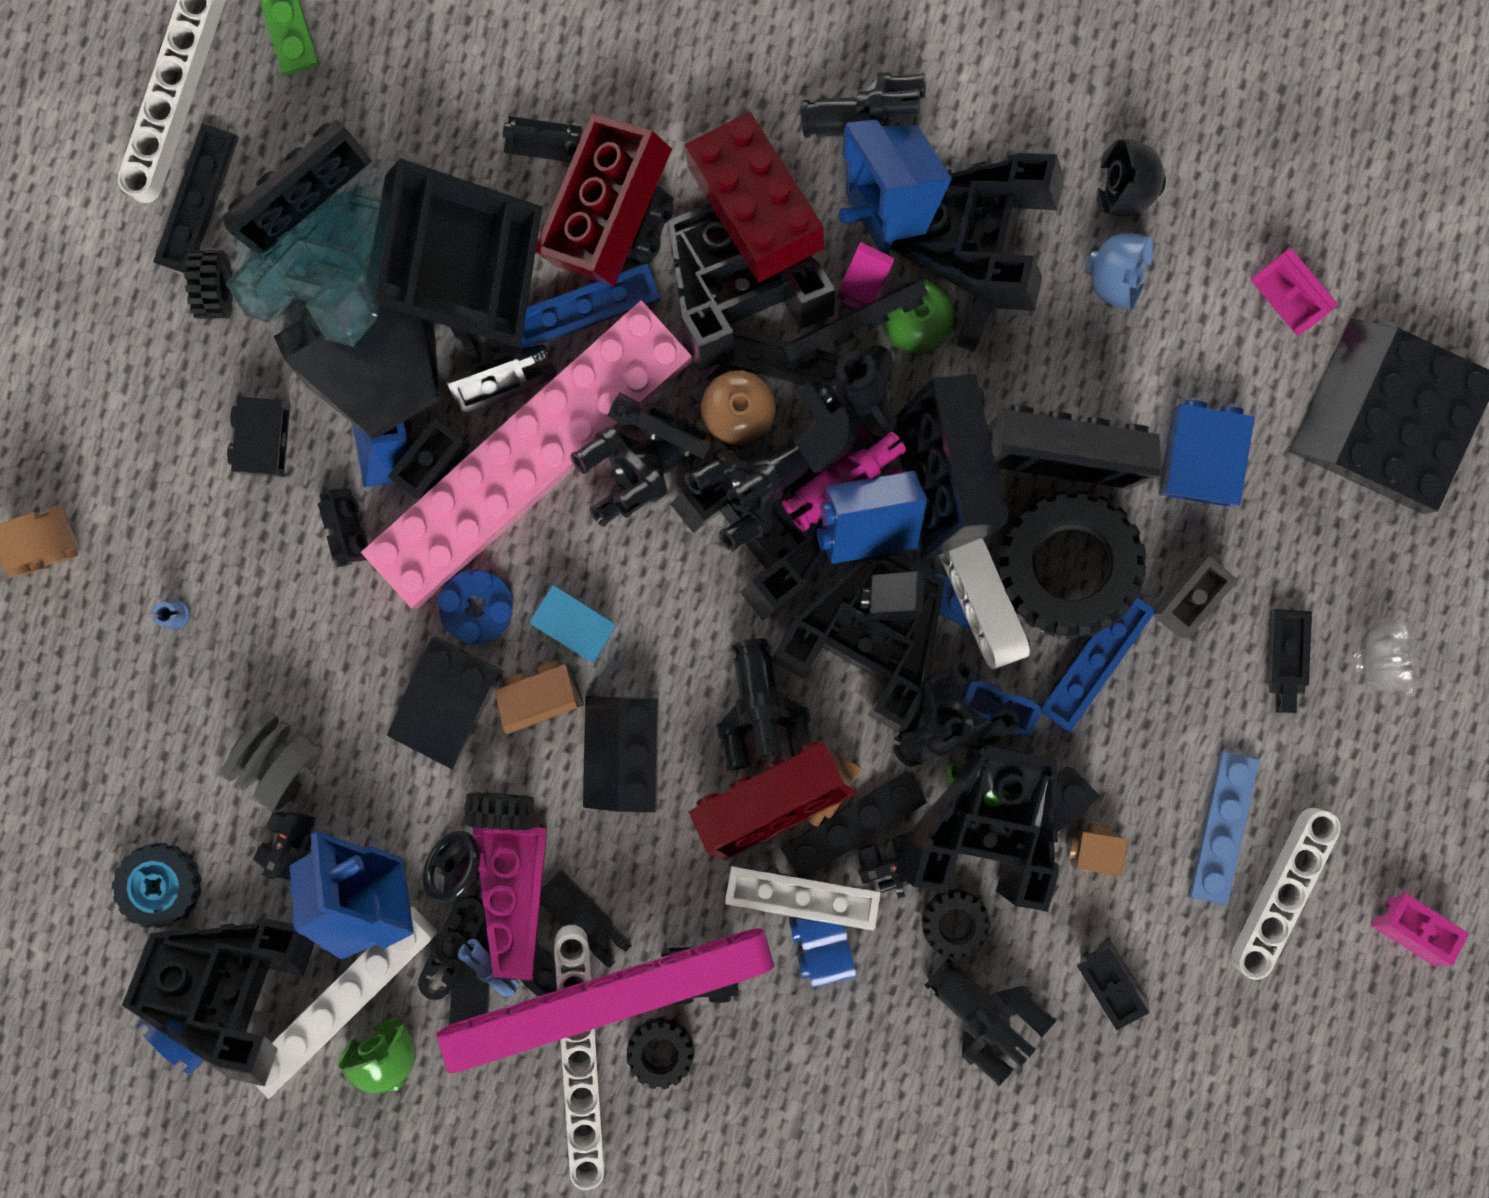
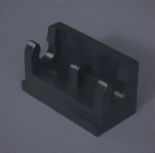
[1077,938,1150,1031]

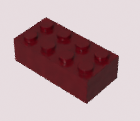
[684,111,824,283]
[536,113,672,286]
[688,741,858,861]

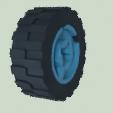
[112,843,202,928]

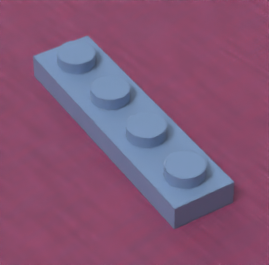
[1189,751,1260,905]

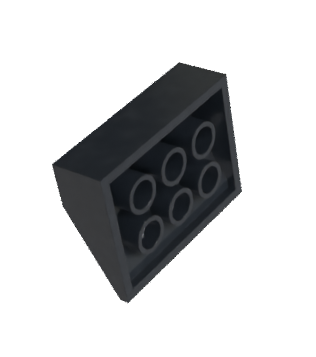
[222,119,372,257]
[896,374,1008,560]

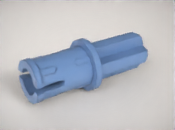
[458,939,519,997]

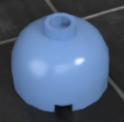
[1087,233,1154,310]

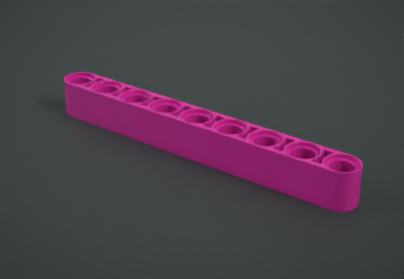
[435,928,775,1073]

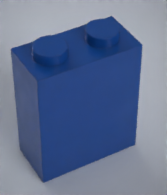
[1159,400,1255,507]
[817,471,927,564]

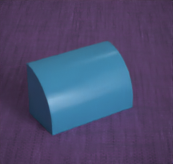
[529,585,617,663]

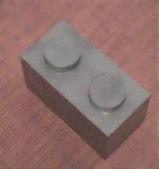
[1153,556,1238,638]

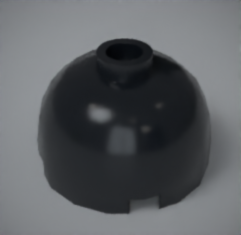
[1097,139,1166,216]

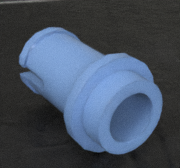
[152,600,190,629]

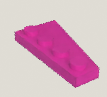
[472,827,547,981]

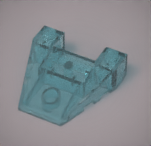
[225,192,381,347]

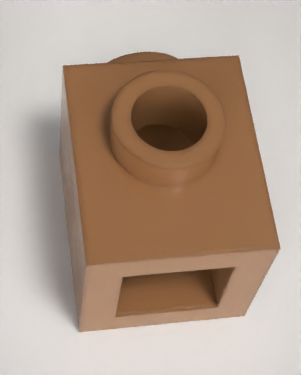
[1067,823,1128,877]

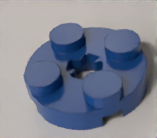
[438,570,514,643]

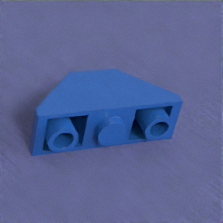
[352,422,407,487]

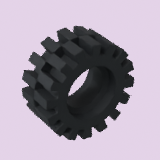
[185,250,233,319]
[464,792,534,831]

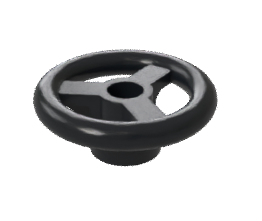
[423,831,480,903]

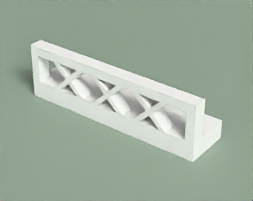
[725,866,881,931]

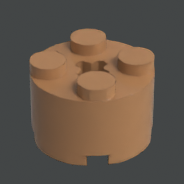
[0,505,79,579]

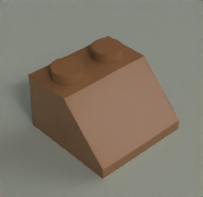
[495,660,584,735]

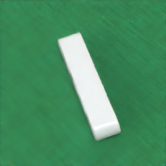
[939,538,1030,669]
[1231,808,1341,980]

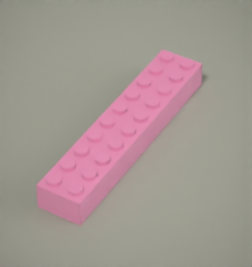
[361,300,693,609]

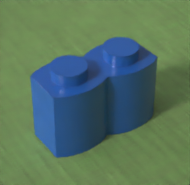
[960,680,1042,736]
[789,917,857,987]

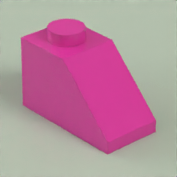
[837,242,895,311]

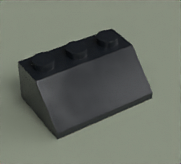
[583,696,660,813]

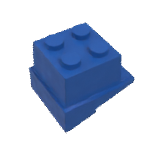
[839,120,952,256]
[289,831,414,960]

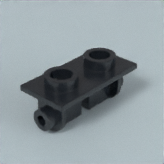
[503,116,582,163]
[626,186,674,266]
[317,489,368,567]

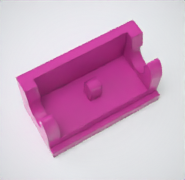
[1250,247,1338,336]
[1371,893,1469,966]

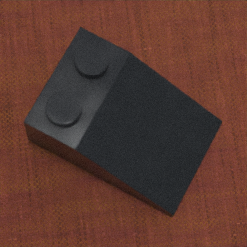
[387,637,504,770]

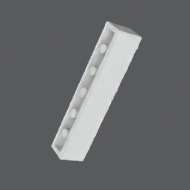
[254,906,439,1099]

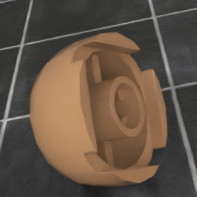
[700,370,776,446]

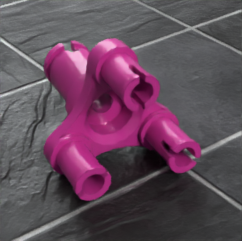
[782,424,906,531]

